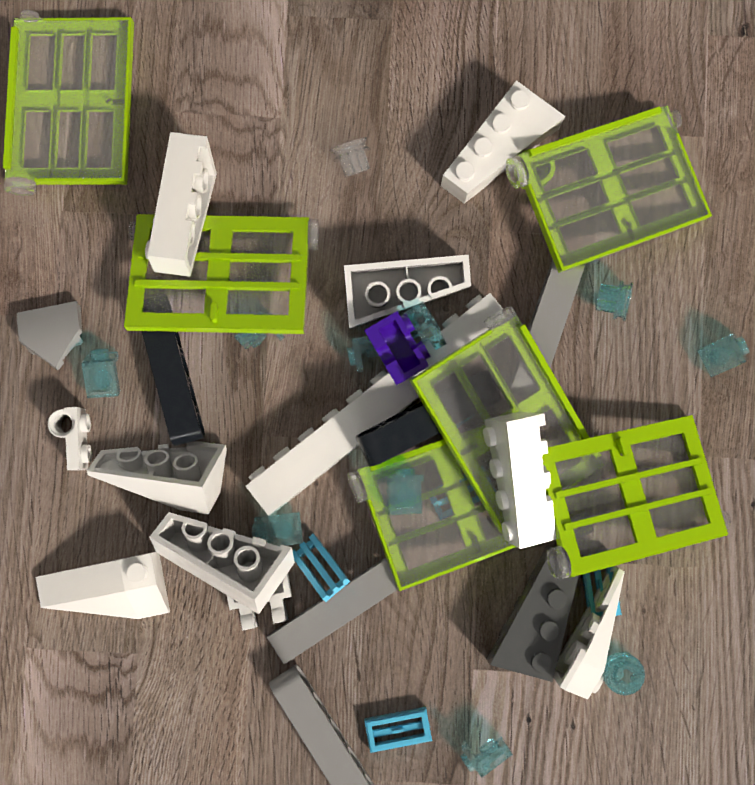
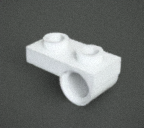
[48,407,92,471]

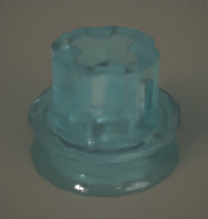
[596,281,634,322]
[602,652,645,696]

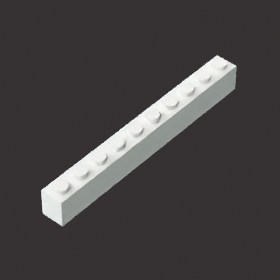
[246,293,509,516]

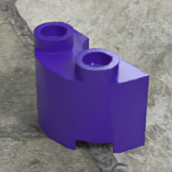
[364,311,431,385]

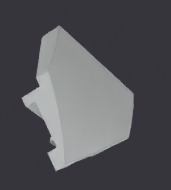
[17,301,83,370]

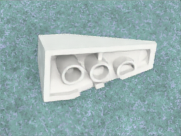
[87,441,227,514]
[35,551,170,619]
[554,566,625,699]

